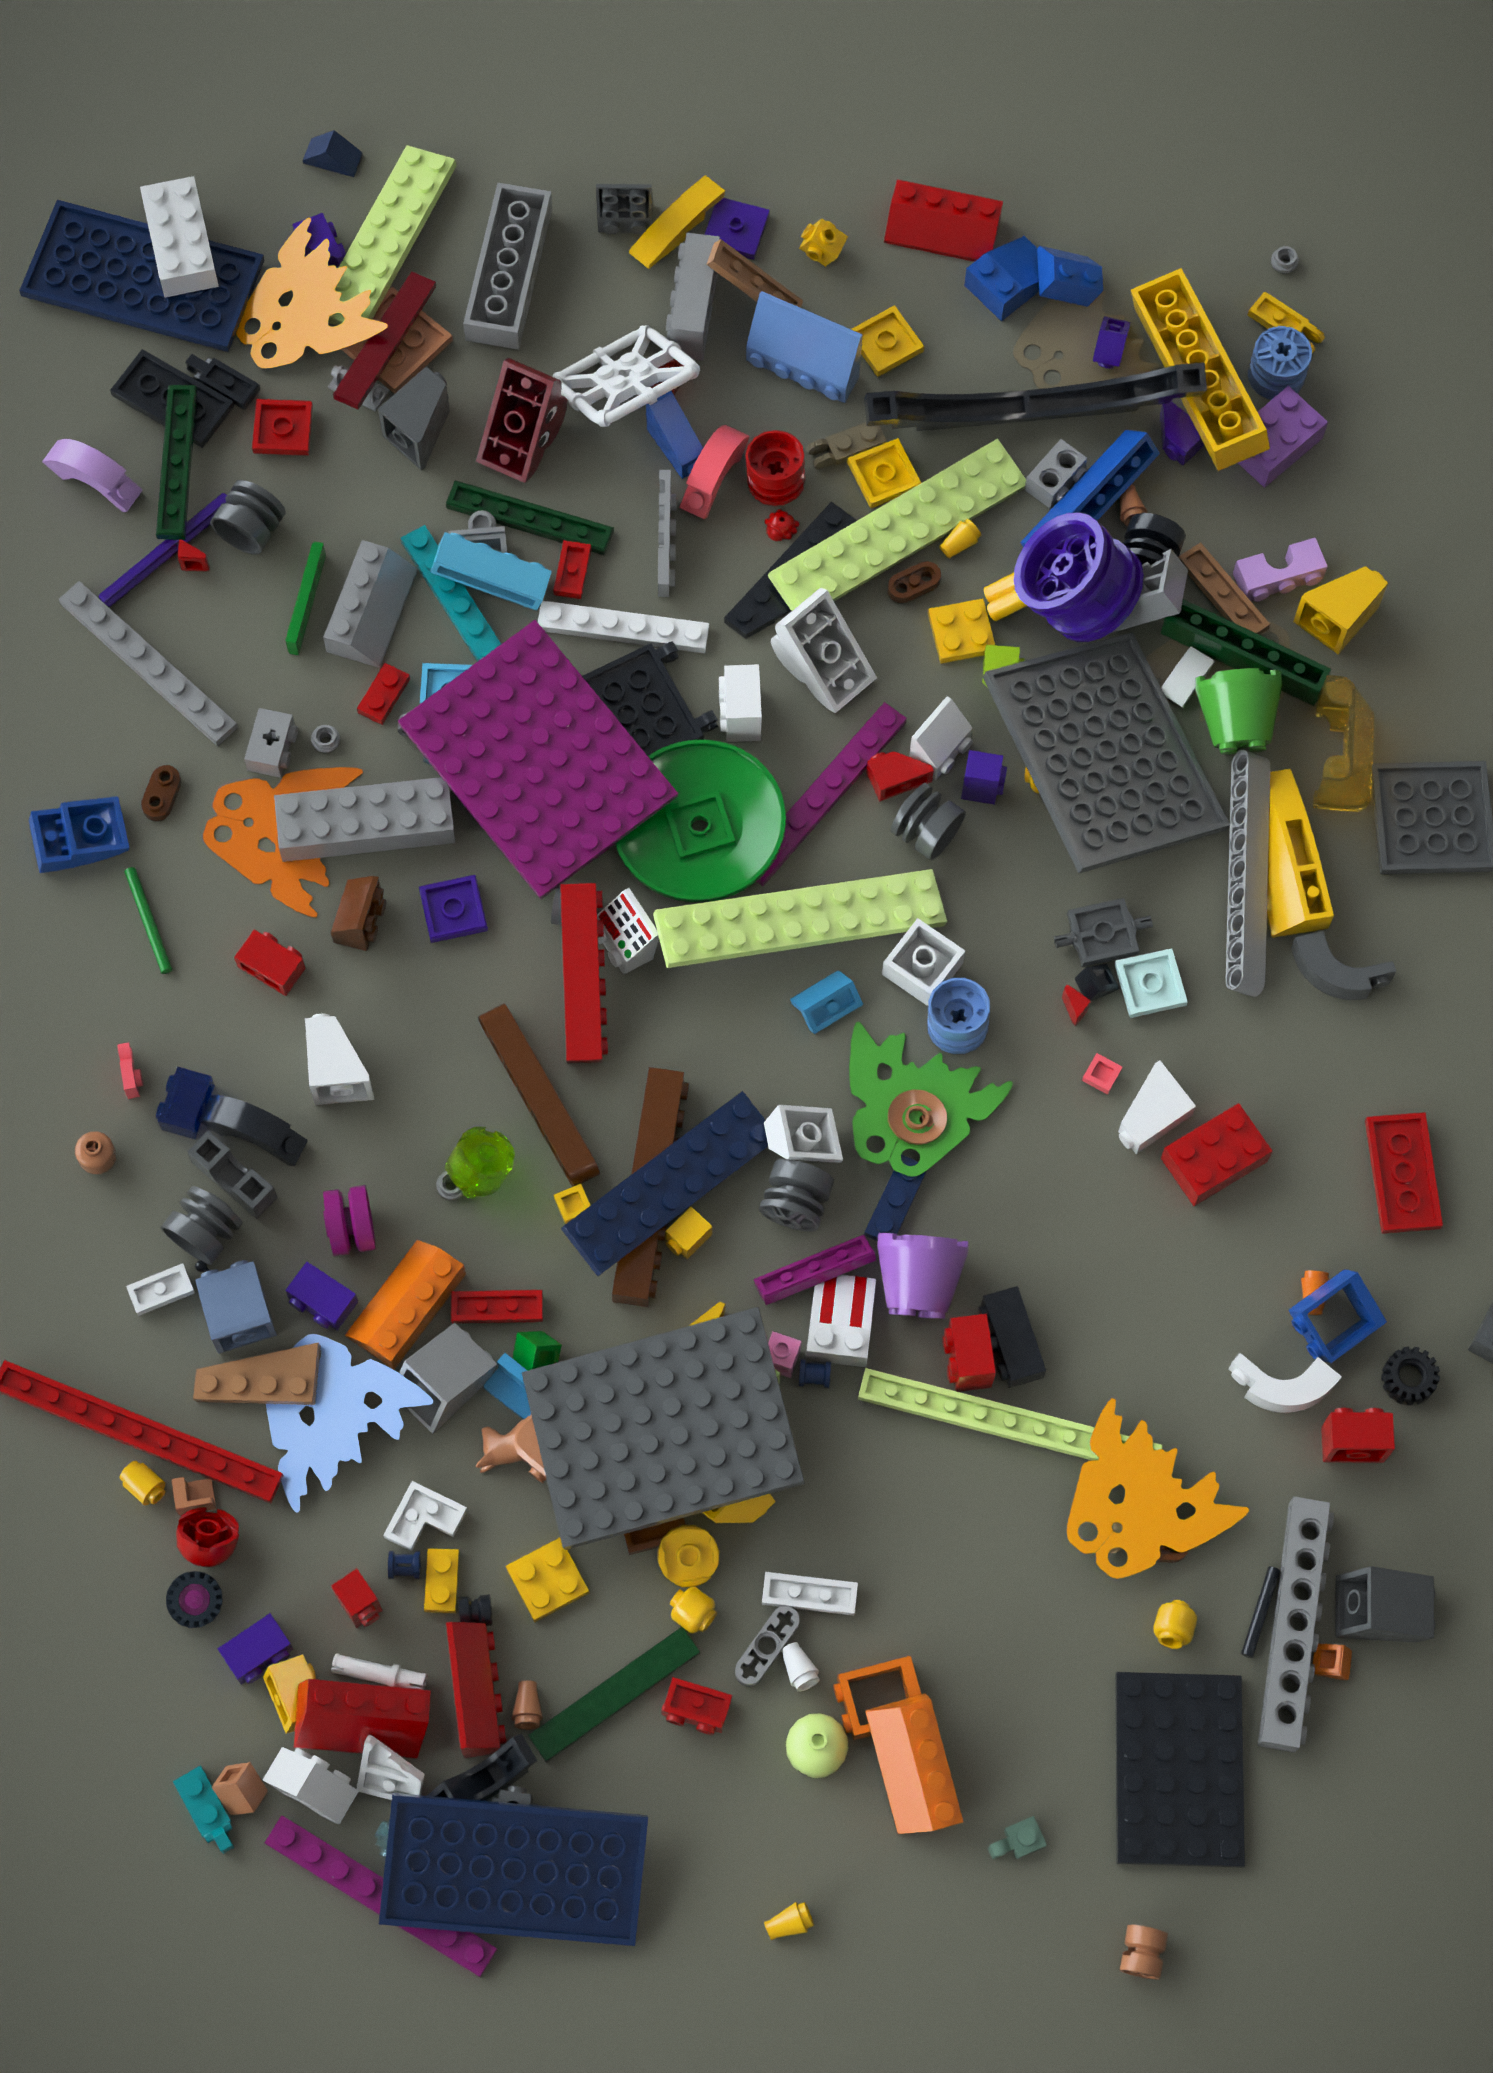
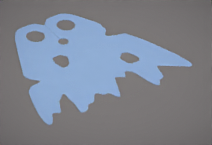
[266,1334,433,1513]

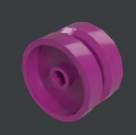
[323,1185,376,1256]

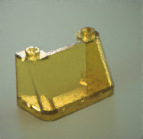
[1312,675,1374,812]

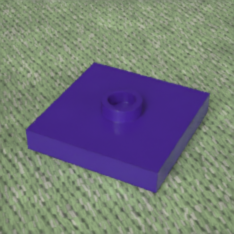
[704,198,770,260]
[419,875,488,943]

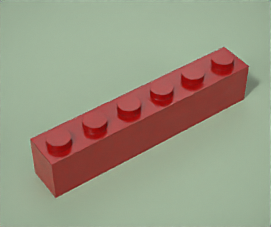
[560,883,608,1063]

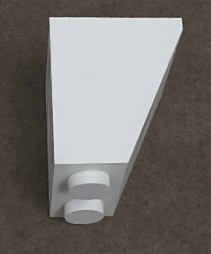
[305,1013,374,1105]

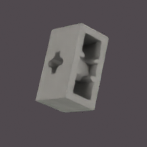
[244,708,298,778]

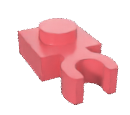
[117,1042,143,1099]

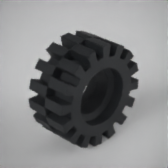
[1381,1346,1440,1405]

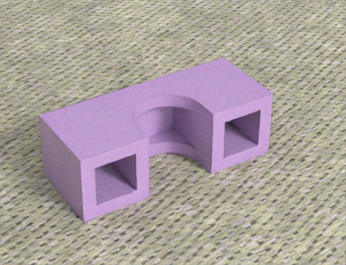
[1233,538,1328,602]

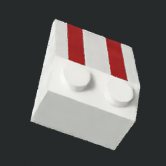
[806,1275,876,1367]

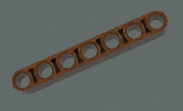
[478,1003,600,1187]

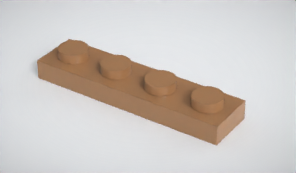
[706,239,803,308]
[1178,542,1270,635]

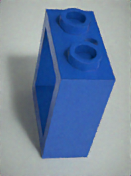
[1288,1269,1387,1363]

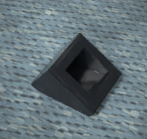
[1075,963,1119,1001]

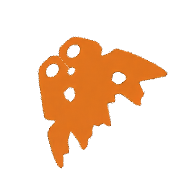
[203,767,363,917]

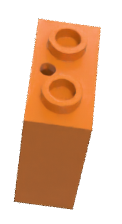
[833,1656,921,1740]

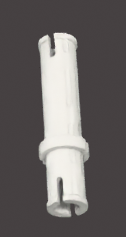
[331,1653,427,1690]

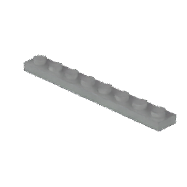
[59,581,238,747]

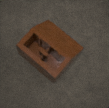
[331,876,386,951]

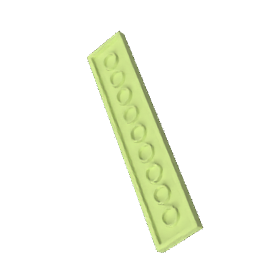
[768,438,1026,611]
[653,869,947,968]

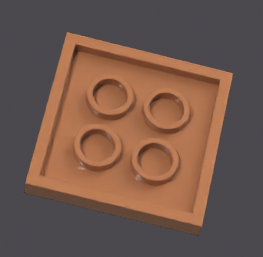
[341,287,453,394]

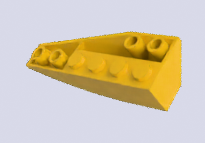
[1267,769,1334,938]

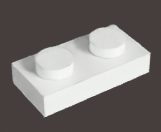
[126,1263,195,1316]

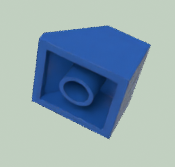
[1037,246,1103,307]

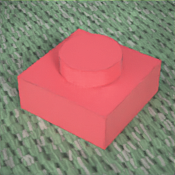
[1082,1053,1123,1095]

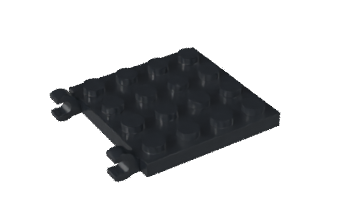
[582,641,718,756]

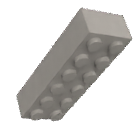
[463,183,552,350]
[274,777,455,862]

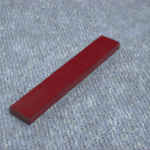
[333,271,436,410]

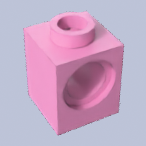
[768,1331,801,1378]

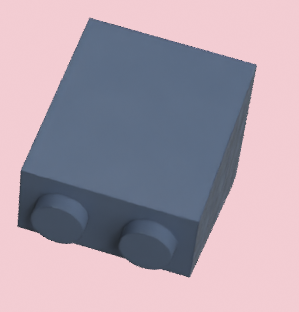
[195,1260,277,1354]

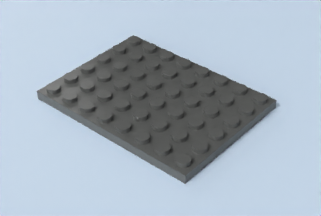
[983,632,1230,873]
[522,1307,805,1550]

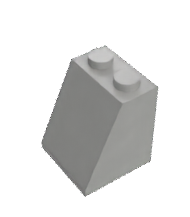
[399,1323,497,1434]

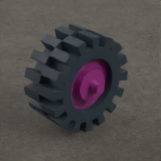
[166,1571,223,1628]

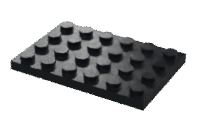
[1115,1672,1245,1868]

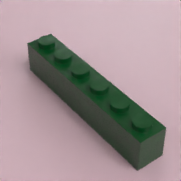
[1161,599,1331,706]

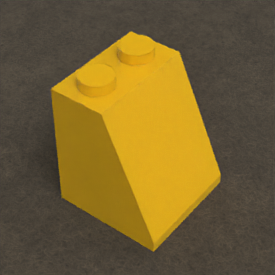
[1293,566,1388,654]

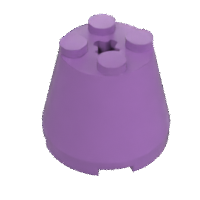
[877,1233,969,1319]

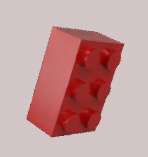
[1161,1103,1273,1206]

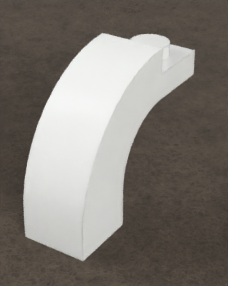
[1229,1353,1342,1413]

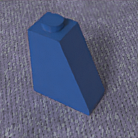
[646,391,703,479]

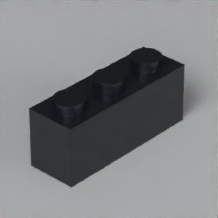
[978,1286,1046,1388]

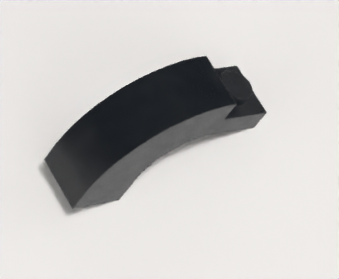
[198,1095,308,1166]
[427,1733,537,1801]

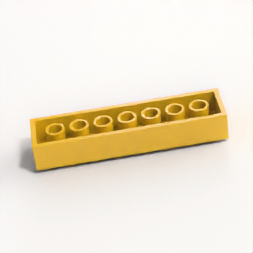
[1131,268,1270,471]

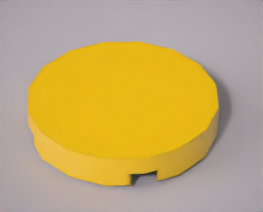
[658,1525,719,1587]

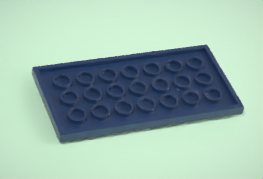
[19,200,265,352]
[379,1793,648,1946]

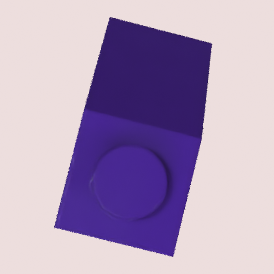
[1093,316,1131,369]
[1160,401,1204,465]

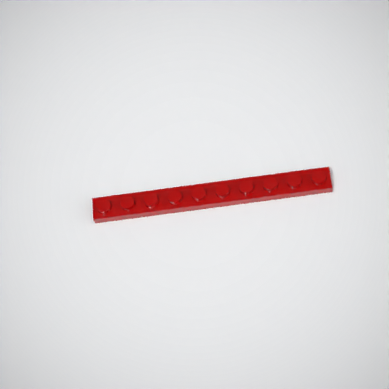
[0,1360,284,1504]

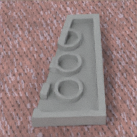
[658,470,677,597]

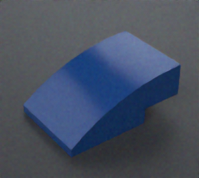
[29,796,130,873]

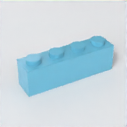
[430,532,552,611]

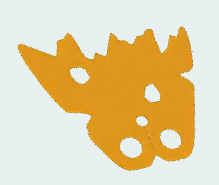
[236,217,388,368]
[1067,1398,1249,1579]

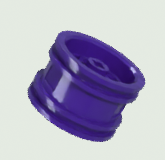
[1013,512,1144,642]

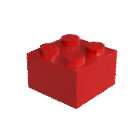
[942,1314,996,1392]
[1321,1408,1395,1463]

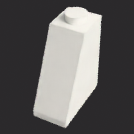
[1118,1060,1196,1154]

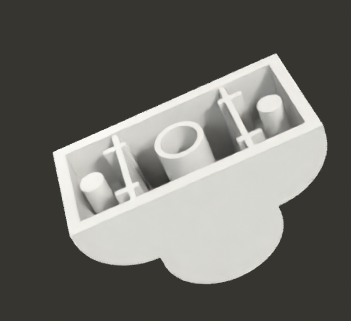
[771,588,877,713]

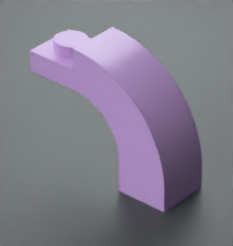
[42,439,142,512]

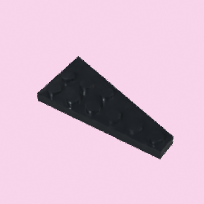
[724,501,857,639]

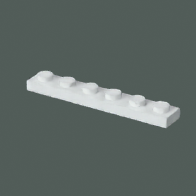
[538,601,709,653]

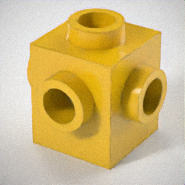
[799,218,848,267]

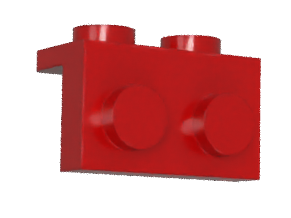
[661,1677,732,1735]

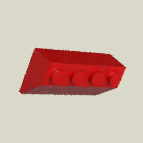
[884,179,1003,262]
[446,1622,507,1758]
[294,1679,431,1759]

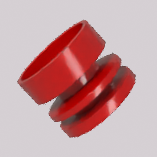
[745,430,805,506]

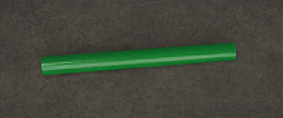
[124,867,172,974]

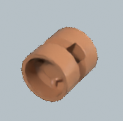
[1119,1925,1168,1980]

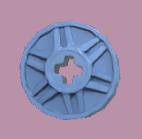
[1248,326,1312,400]
[927,978,990,1054]

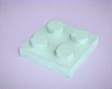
[1115,948,1188,1018]

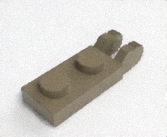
[806,422,887,469]

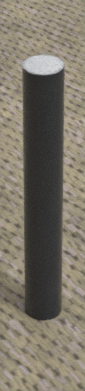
[1241,1566,1280,1658]

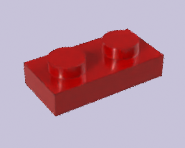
[553,540,591,599]
[357,663,410,725]

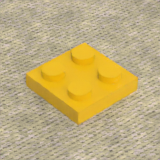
[851,305,924,377]
[847,438,921,509]
[928,598,995,664]
[506,1537,589,1623]

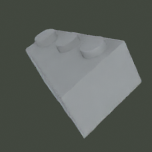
[1111,549,1188,633]

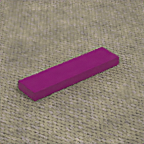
[753,1234,876,1305]

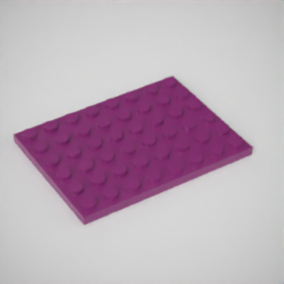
[398,620,678,900]

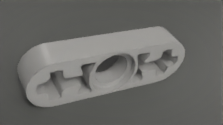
[735,1606,799,1687]

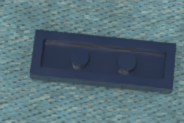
[864,1154,928,1241]

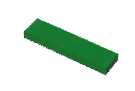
[285,541,326,656]

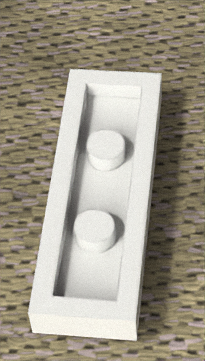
[762,1572,858,1616]

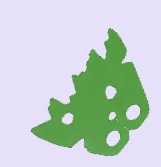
[849,1022,1013,1177]

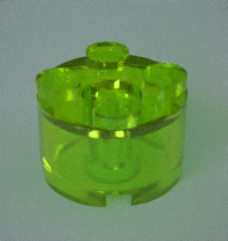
[445,1127,515,1199]

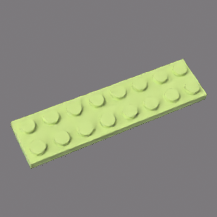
[328,145,457,326]

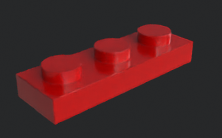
[451,1290,543,1324]

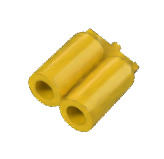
[984,572,1027,621]

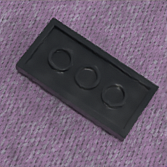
[110,349,234,448]

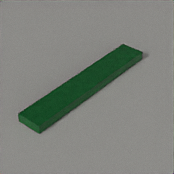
[156,385,197,540]
[446,480,614,556]
[528,1627,700,1762]

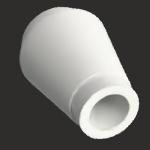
[781,1642,820,1692]

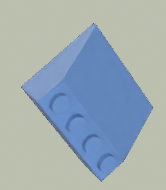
[746,291,862,403]

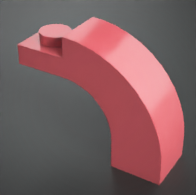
[679,425,750,519]

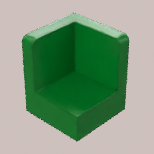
[512,1331,562,1371]

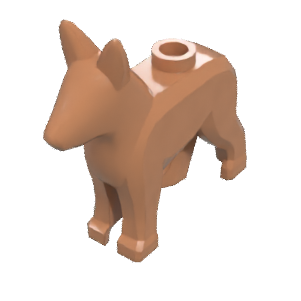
[476,1415,547,1484]

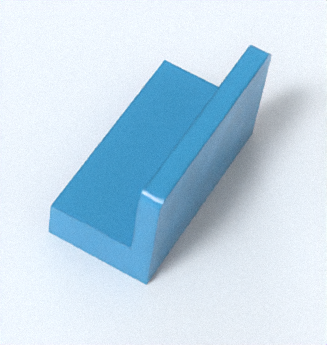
[790,971,863,1034]
[484,1353,531,1419]

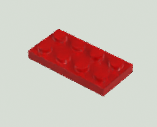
[1365,1112,1443,1234]

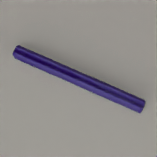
[98,493,227,607]

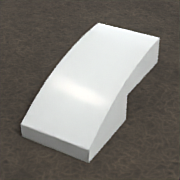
[1161,646,1215,708]

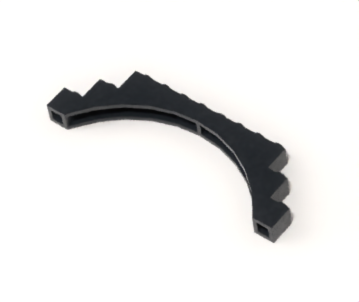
[864,362,1207,431]

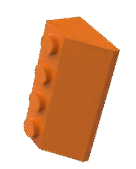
[345,1240,466,1370]
[865,1693,963,1834]

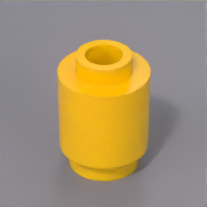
[119,1460,166,1506]

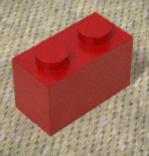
[234,929,306,996]
[331,1568,383,1628]

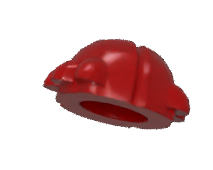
[764,509,799,541]

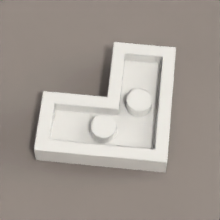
[383,1481,467,1551]

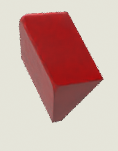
[178,540,210,571]
[1062,985,1091,1026]

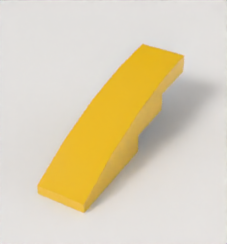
[629,175,725,269]

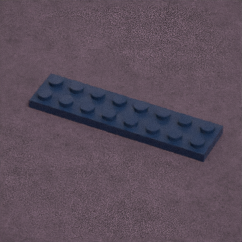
[561,1091,768,1276]

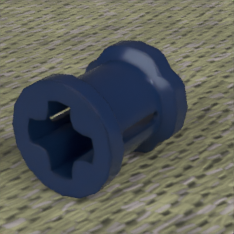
[799,1359,831,1389]
[388,1551,421,1579]

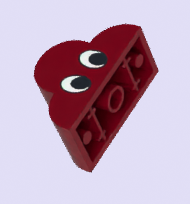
[476,358,567,483]

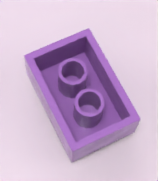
[1238,386,1328,488]

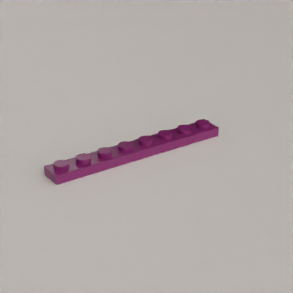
[756,702,907,886]
[264,1815,497,1978]

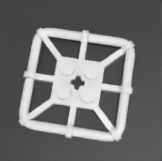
[552,325,700,427]

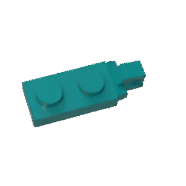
[172,1765,234,1854]

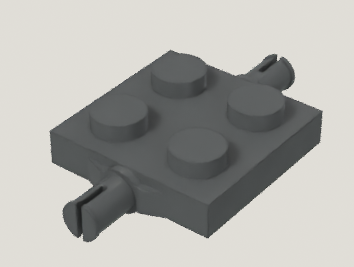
[1054,898,1153,967]

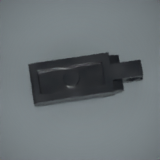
[185,354,261,410]

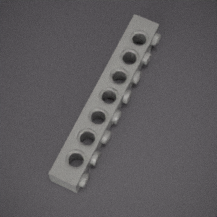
[1257,1496,1334,1753]

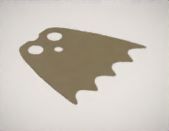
[1013,291,1160,389]

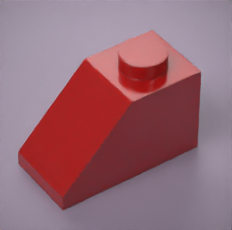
[866,751,934,802]

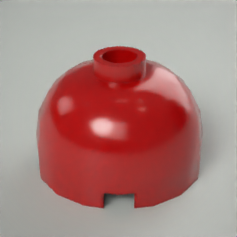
[176,1507,239,1567]

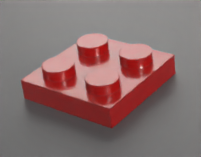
[252,399,313,456]

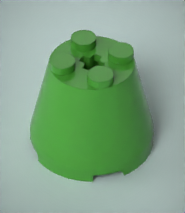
[1195,668,1282,754]

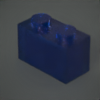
[156,1066,215,1140]

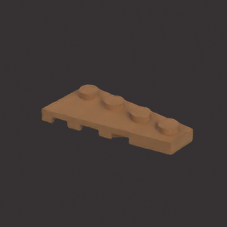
[193,1343,321,1405]

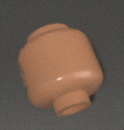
[75,1131,116,1174]

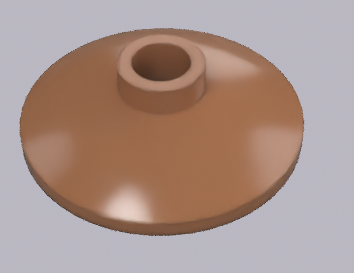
[888,1090,947,1145]

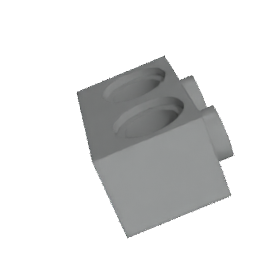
[1024,439,1087,509]

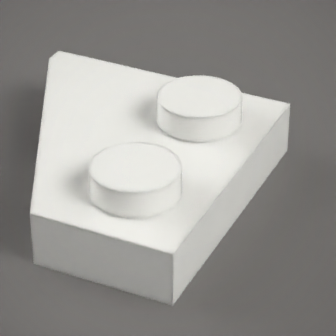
[357,1735,425,1800]

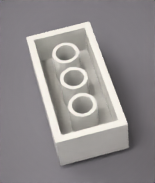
[140,176,219,297]

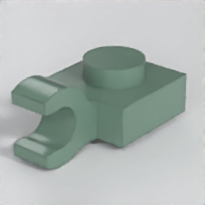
[988,1816,1047,1859]

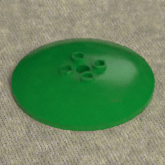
[615,740,786,902]

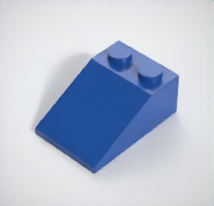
[964,236,1039,321]

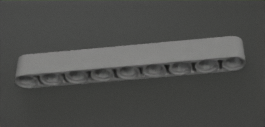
[1226,749,1270,997]

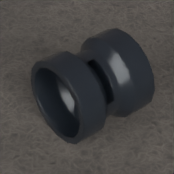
[459,1594,493,1626]

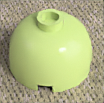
[786,1713,849,1778]

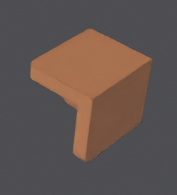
[172,1477,216,1515]
[212,1762,268,1815]

